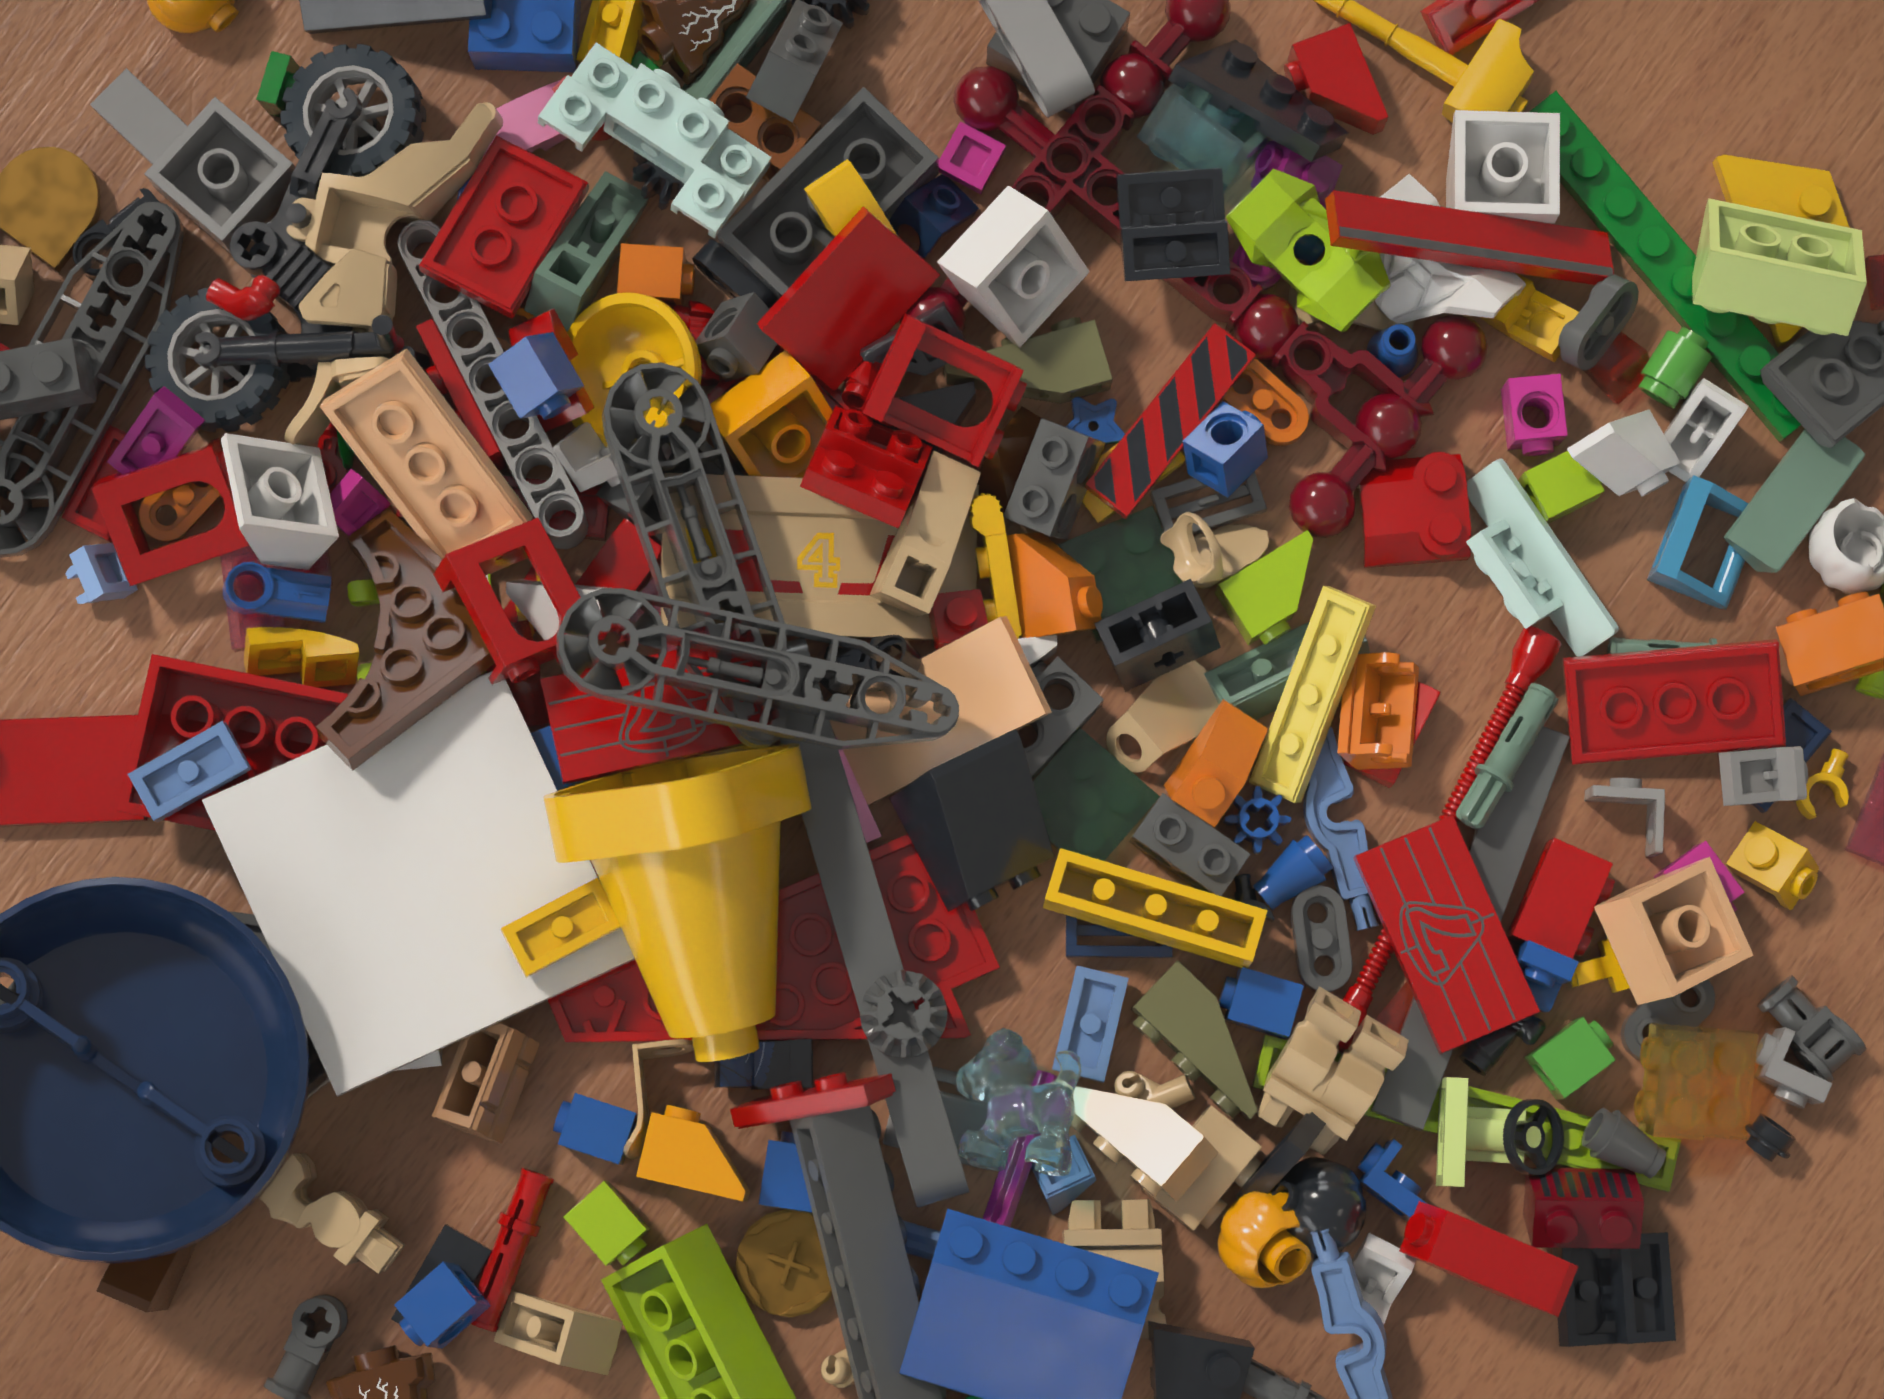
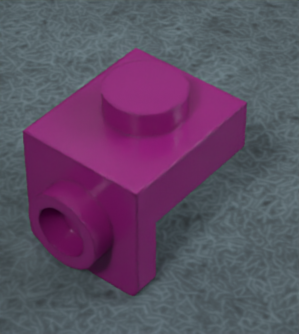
[1251,140,1343,209]

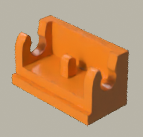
[1337,652,1419,770]

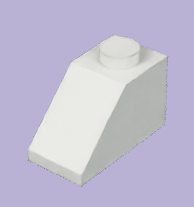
[1567,409,1681,497]

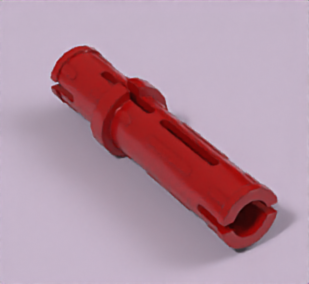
[471,1168,554,1332]

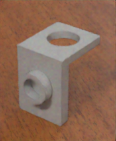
[1584,778,1665,857]

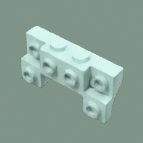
[538,42,772,239]

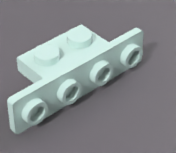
[1466,459,1619,657]

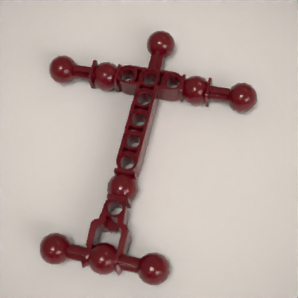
[899,0,1488,538]

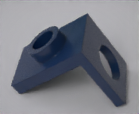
[889,174,979,260]

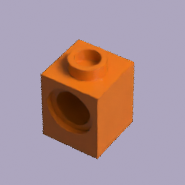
[617,243,695,308]

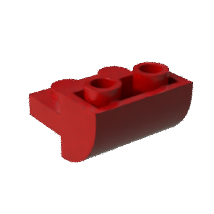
[800,405,933,529]

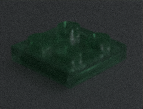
[1057,506,1182,644]
[1033,728,1160,861]

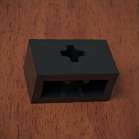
[1094,579,1221,692]

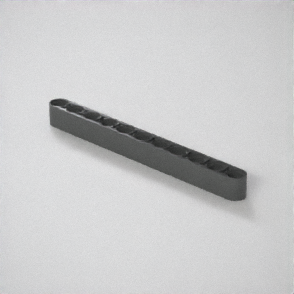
[767,637,969,1208]

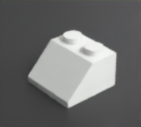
[1446,110,1560,224]
[937,186,1090,348]
[221,433,339,570]

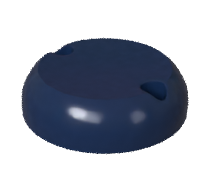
[0,877,310,1264]

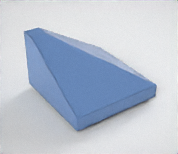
[1031,1135,1096,1215]

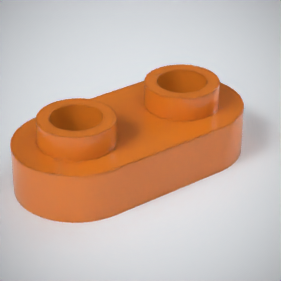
[1221,359,1309,446]
[139,482,221,542]

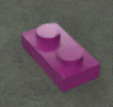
[107,386,205,475]

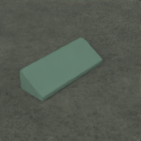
[681,0,792,100]
[1723,429,1866,573]
[1204,621,1370,720]

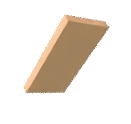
[320,349,533,559]
[830,616,1052,805]

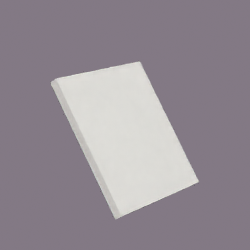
[202,671,635,1097]

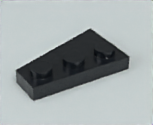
[1168,39,1349,162]
[1148,1321,1255,1399]

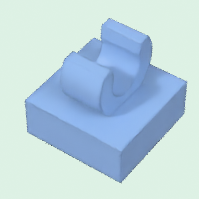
[65,543,138,604]

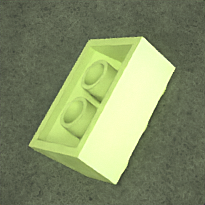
[1692,198,1867,336]

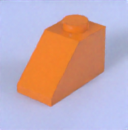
[1007,533,1103,638]
[1164,699,1268,828]

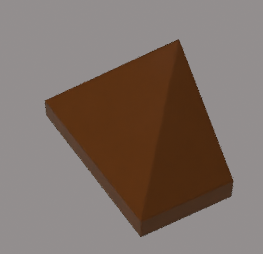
[977,406,1041,522]

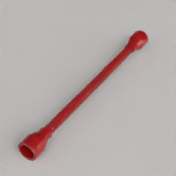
[1338,626,1562,1052]

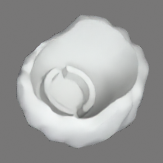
[1808,498,1884,595]

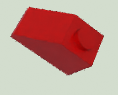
[1284,23,1389,135]

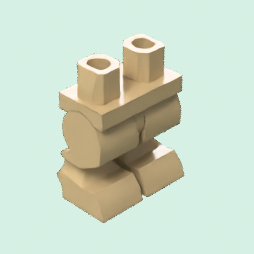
[1258,986,1409,1155]
[259,1153,405,1274]
[1062,1199,1166,1340]

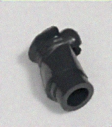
[1459,1015,1546,1076]

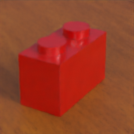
[1506,838,1615,959]

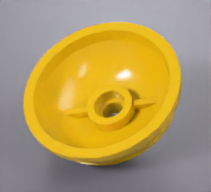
[567,292,702,447]

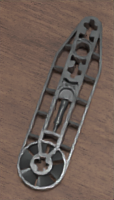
[0,202,184,558]
[602,362,788,749]
[557,588,959,750]

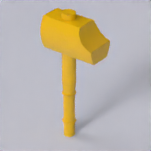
[1313,0,1534,123]

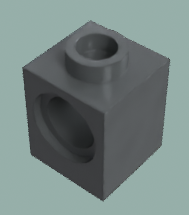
[695,292,777,382]

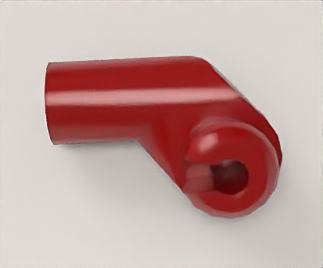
[206,275,280,321]

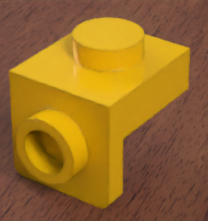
[1726,821,1819,910]

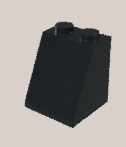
[889,729,1054,912]

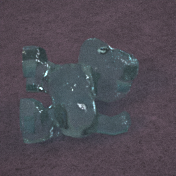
[955,1028,1081,1176]

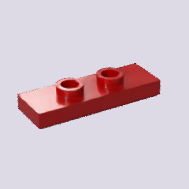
[416,318,506,471]
[730,1072,896,1129]

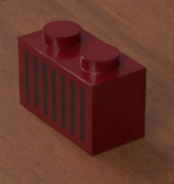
[1523,1168,1644,1249]

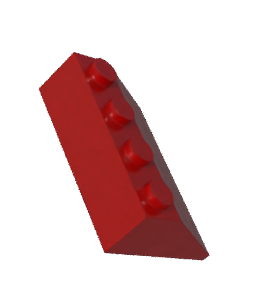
[116,654,348,831]

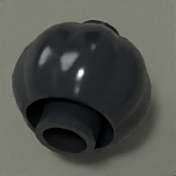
[1271,1157,1367,1259]

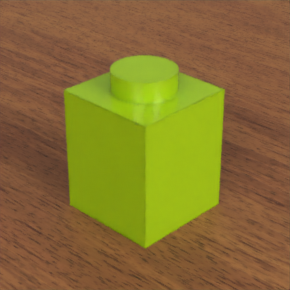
[1518,451,1605,524]
[563,1181,650,1266]

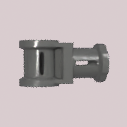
[1757,975,1867,1082]
[264,1294,348,1399]

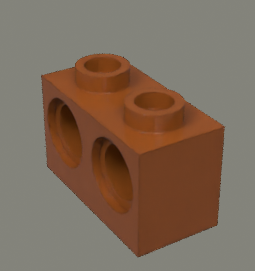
[709,63,822,182]

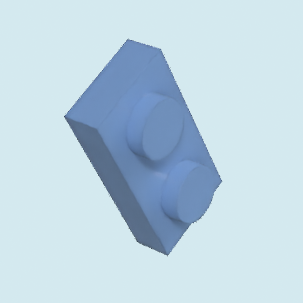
[128,721,252,823]
[1052,965,1129,1083]

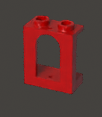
[860,313,1027,467]
[91,438,250,586]
[433,518,581,685]

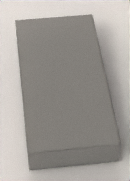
[90,68,187,165]

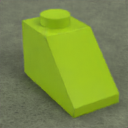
[1215,530,1313,645]

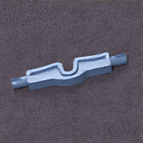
[1303,727,1379,931]
[1310,1228,1393,1399]

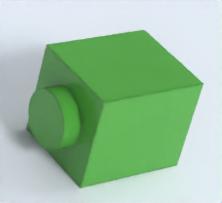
[1524,1017,1615,1100]

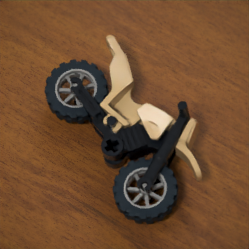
[145,44,503,446]

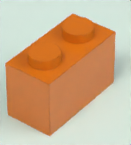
[1776,592,1884,696]

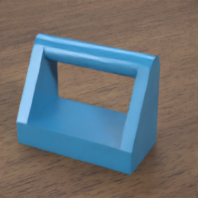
[1647,475,1749,610]

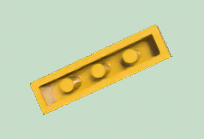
[1043,848,1268,969]

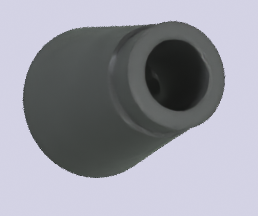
[1582,1108,1666,1178]

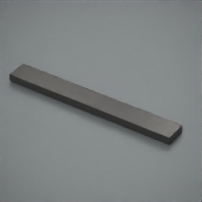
[1371,726,1570,1131]

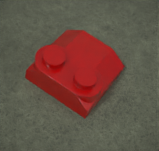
[1359,452,1471,568]

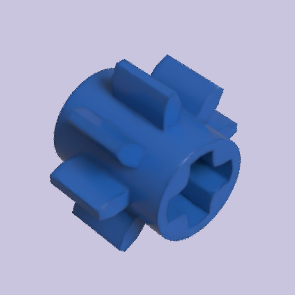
[1223,786,1291,854]

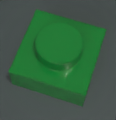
[256,51,300,118]

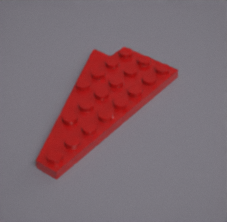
[548,834,1000,1043]

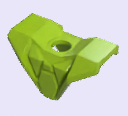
[1226,169,1391,332]

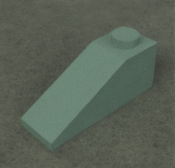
[524,171,650,332]

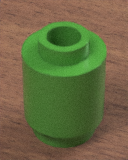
[1638,327,1712,409]

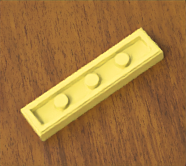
[1249,586,1376,803]

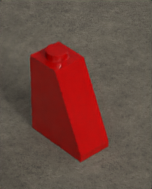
[1399,1201,1578,1317]

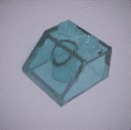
[1137,82,1271,194]

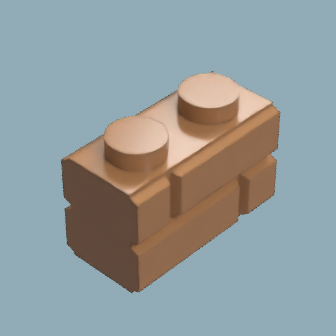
[432,1023,540,1144]

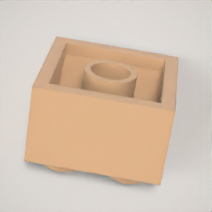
[1594,857,1754,1005]

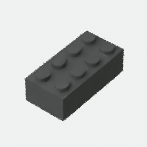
[717,87,939,300]

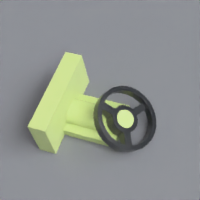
[1436,1077,1564,1187]

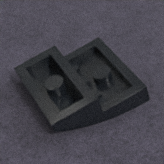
[1116,167,1230,282]
[1552,1232,1676,1347]

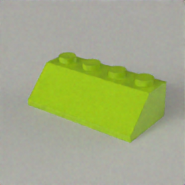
[601,1224,796,1399]

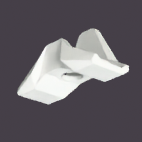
[1375,174,1526,324]

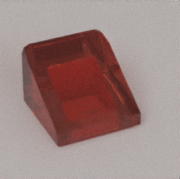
[1583,331,1650,404]

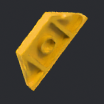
[1712,155,1850,347]

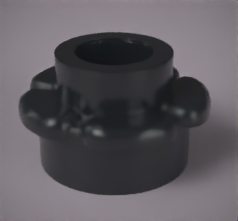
[1745,1113,1796,1162]

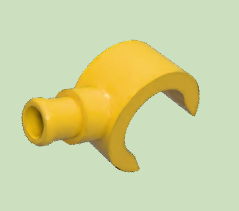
[1796,749,1849,820]

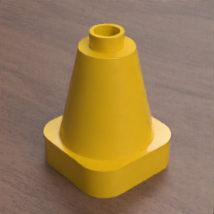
[543,743,812,1062]

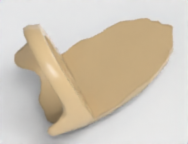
[1160,512,1269,589]

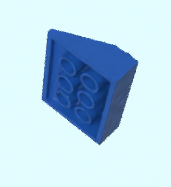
[899,1209,1159,1399]

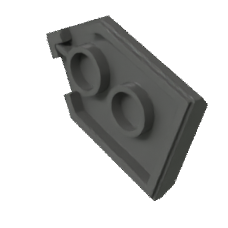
[1760,320,1884,448]

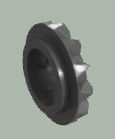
[860,970,947,1058]

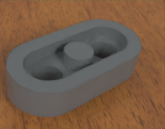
[1558,275,1639,370]
[1290,885,1352,992]
[1620,979,1715,1061]

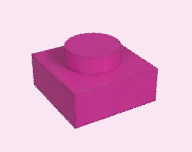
[939,121,1006,194]
[330,469,391,536]

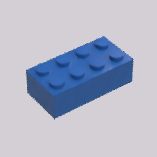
[468,0,581,73]

